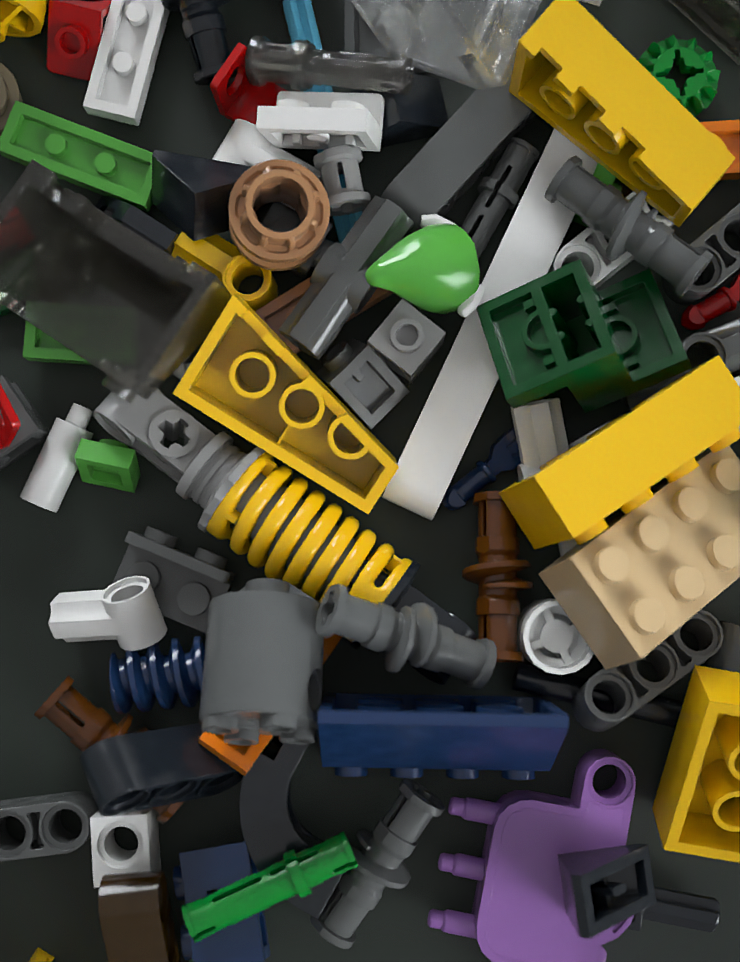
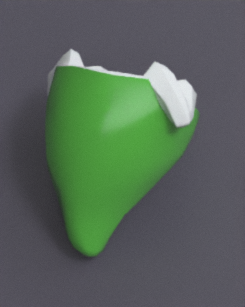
[365,214,485,318]

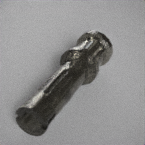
[245,35,414,96]

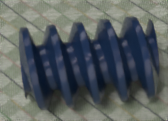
[109,636,205,714]

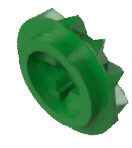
[638,34,721,117]

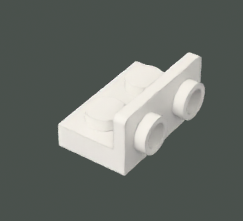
[256,91,385,152]

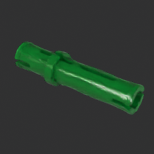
[181,831,359,943]

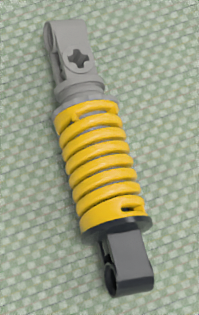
[93,371,477,685]

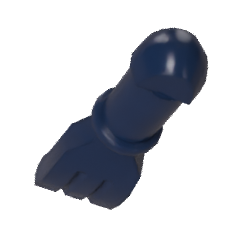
[442,426,521,510]

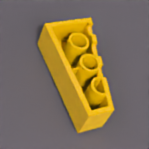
[509,0,736,227]
[172,294,399,515]
[499,355,740,549]

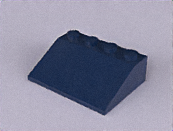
[318,692,569,780]

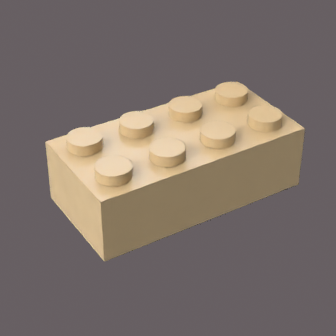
[538,446,740,670]

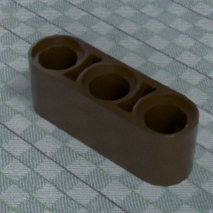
[98,870,181,962]

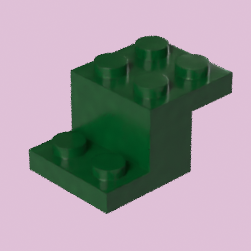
[476,259,692,413]

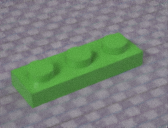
[0,100,153,213]

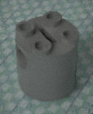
[199,578,324,745]

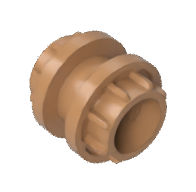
[229,159,330,271]

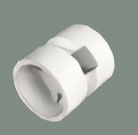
[518,598,594,675]

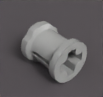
[313,145,372,216]

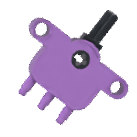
[427,749,720,962]

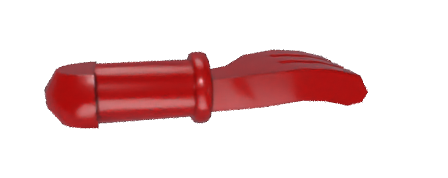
[680,274,740,331]

